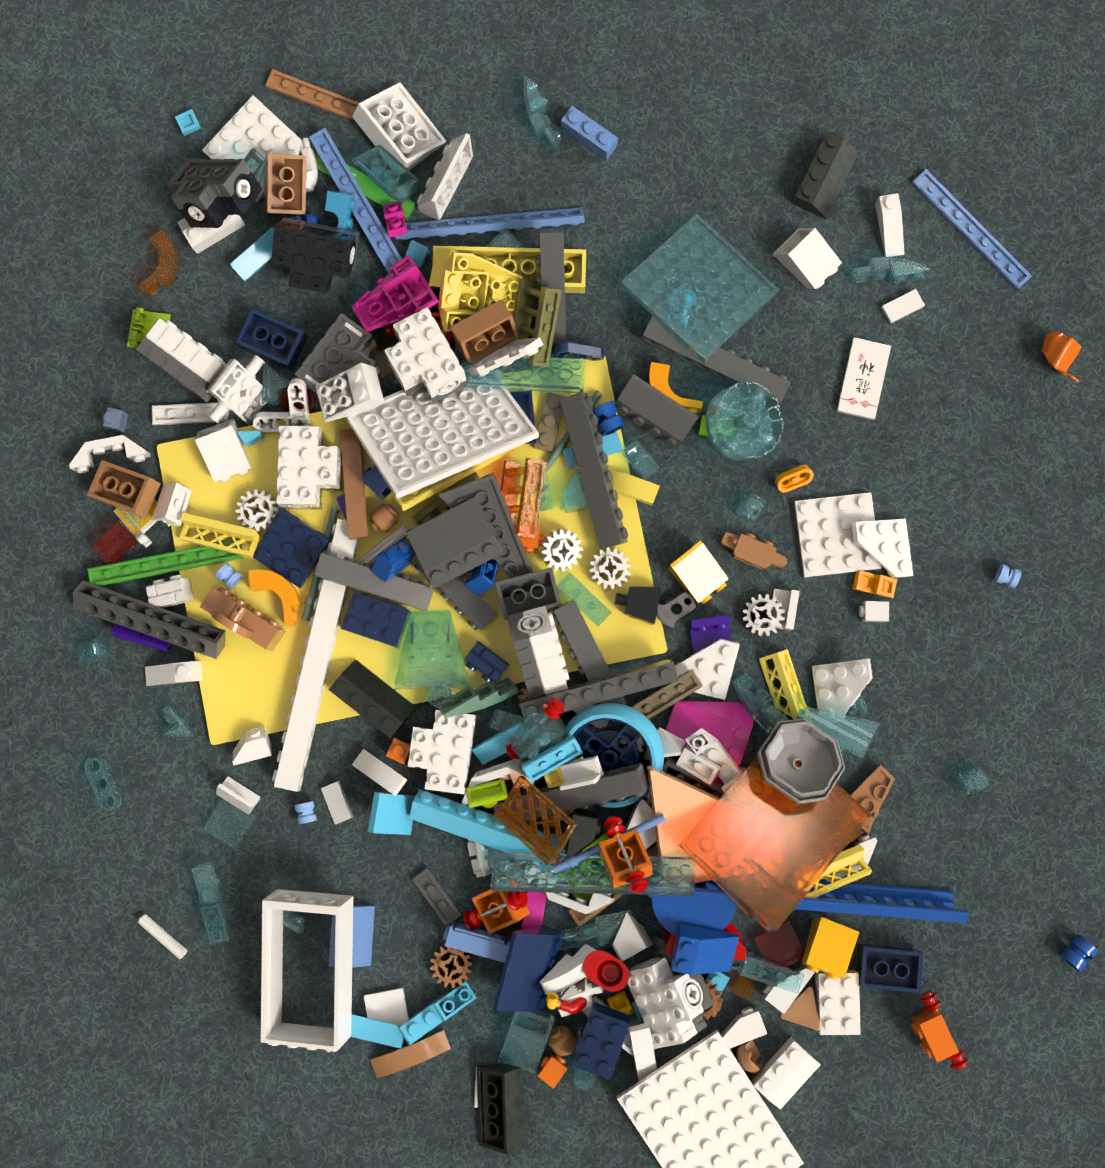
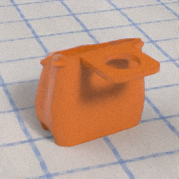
[1042,331,1082,382]

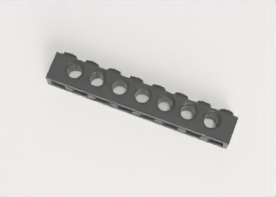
[73,580,226,659]

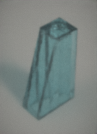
[795,707,881,759]

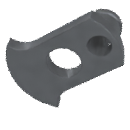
[657,592,696,628]

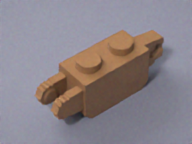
[721,532,788,570]

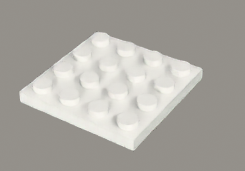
[202,95,303,202]
[794,493,881,578]

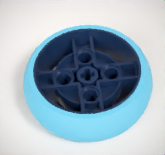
[560,703,664,808]

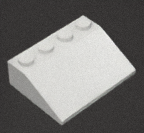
[352,83,446,176]
[417,133,473,220]

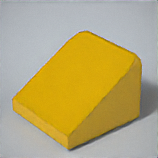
[607,991,634,1015]

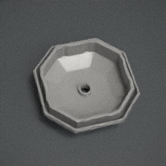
[757,718,845,804]

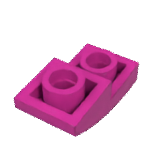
[383,202,408,238]
[521,887,547,930]

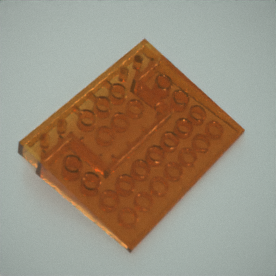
[679,755,871,933]

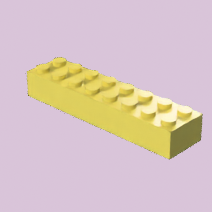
[433,246,586,294]

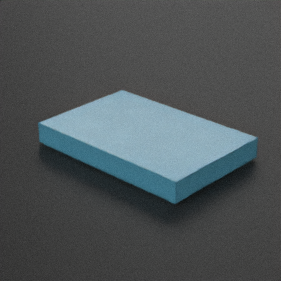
[368,792,415,835]

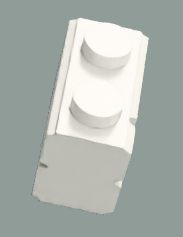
[146,575,193,608]

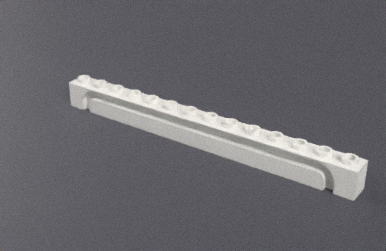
[272,519,360,792]

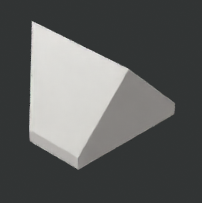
[612,912,653,961]

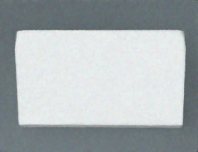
[321,781,353,825]

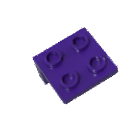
[689,615,731,654]

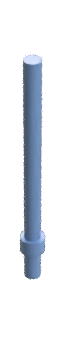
[553,813,666,873]

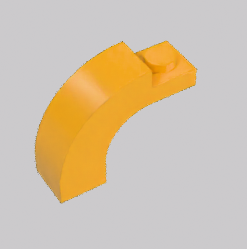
[648,362,703,414]
[248,570,302,627]

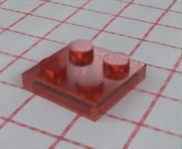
[753,920,804,974]

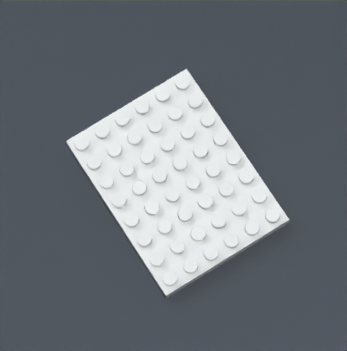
[345,358,539,499]
[616,1030,804,1168]

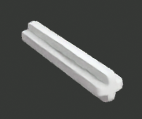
[359,526,408,565]
[138,914,187,959]

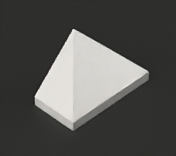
[644,727,685,760]

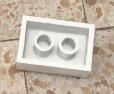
[815,970,860,1035]

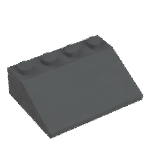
[406,495,504,588]

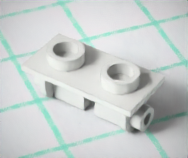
[467,839,493,877]

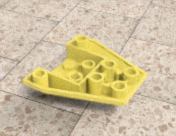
[438,252,522,331]

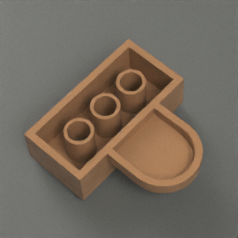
[200,587,285,651]

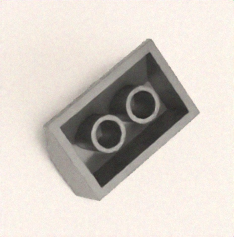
[495,567,562,620]

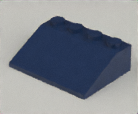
[493,924,563,1012]

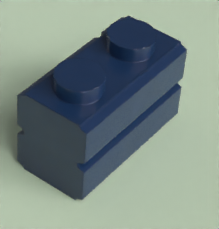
[464,641,510,683]

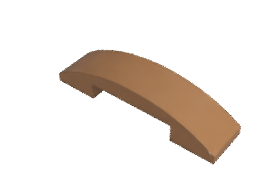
[370,1030,451,1078]

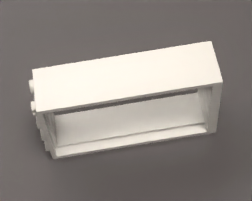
[261,889,353,1052]

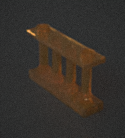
[500,458,546,539]

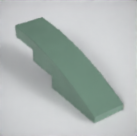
[436,678,519,717]

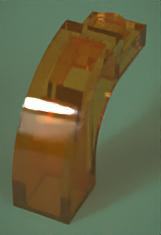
[137,228,180,297]

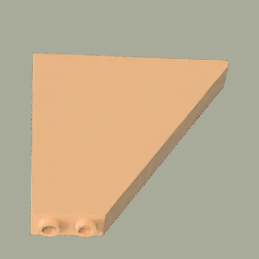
[647,766,785,886]

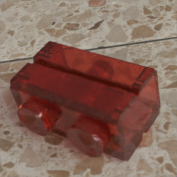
[91,520,137,564]

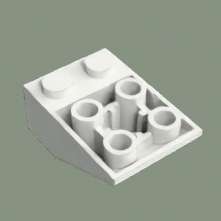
[316,363,384,422]

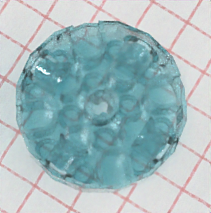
[705,382,784,461]

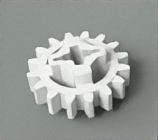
[236,489,279,532]
[540,528,582,571]
[589,547,632,590]
[743,594,785,636]

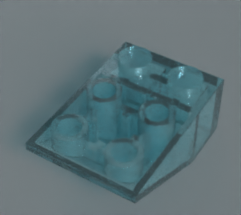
[498,1010,554,1074]

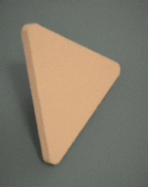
[781,987,821,1031]

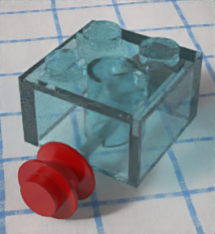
[506,698,570,759]

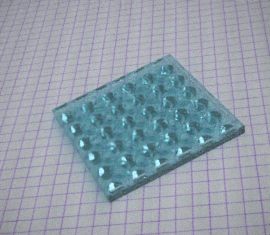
[620,214,779,363]

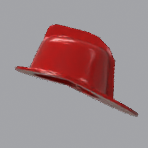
[583,950,629,992]

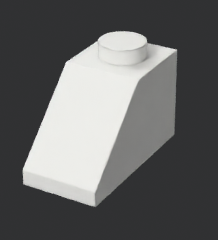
[232,726,272,765]

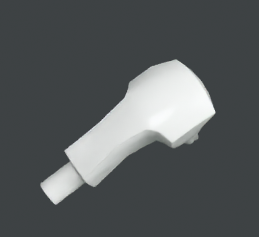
[301,138,318,193]

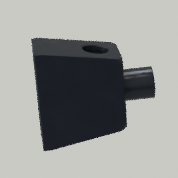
[614,587,661,625]

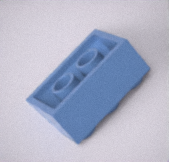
[329,904,375,967]

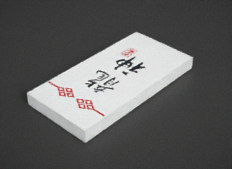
[836,337,891,420]

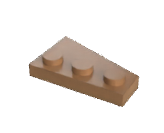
[839,764,895,834]

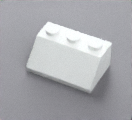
[177,215,245,254]
[751,1037,820,1109]

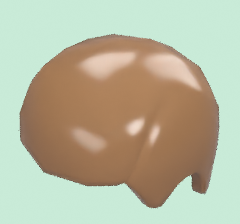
[736,1040,762,1073]

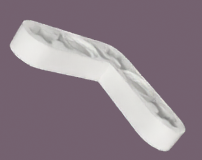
[253,378,310,432]

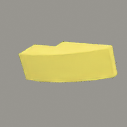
[608,468,660,506]

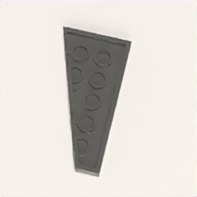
[438,472,533,578]

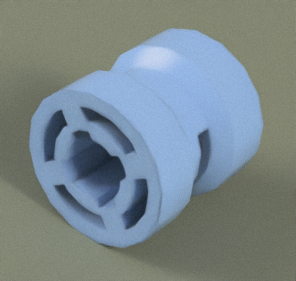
[215,563,243,590]
[995,564,1021,588]
[294,801,317,824]

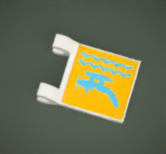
[114,499,171,548]

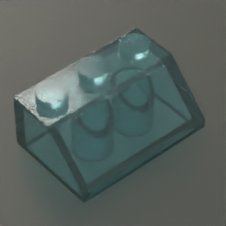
[352,144,419,203]

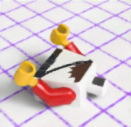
[546,961,603,1017]

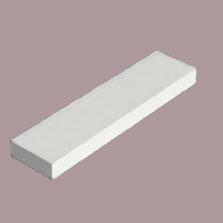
[152,402,229,425]
[629,1023,657,1082]

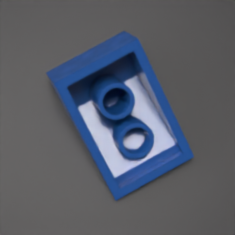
[671,923,739,975]

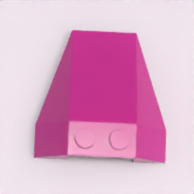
[352,254,439,332]
[665,701,755,779]

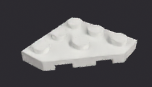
[468,338,543,377]
[852,519,913,578]
[674,638,740,700]
[812,659,873,724]

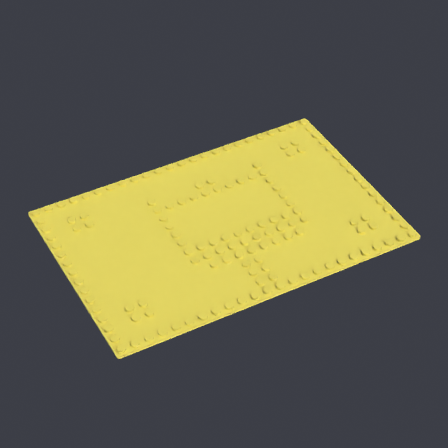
[157,356,667,745]

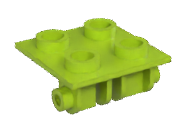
[127,307,171,348]

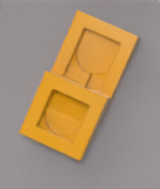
[852,570,897,598]

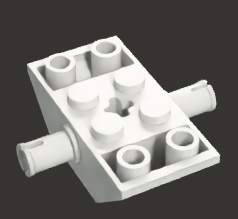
[207,355,271,425]

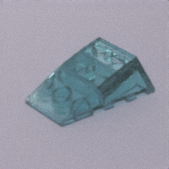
[393,610,470,690]

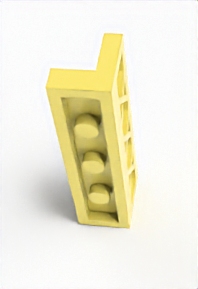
[179,512,260,558]
[759,649,812,723]
[792,844,872,898]

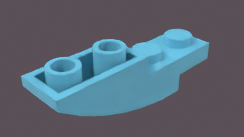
[398,981,476,1045]

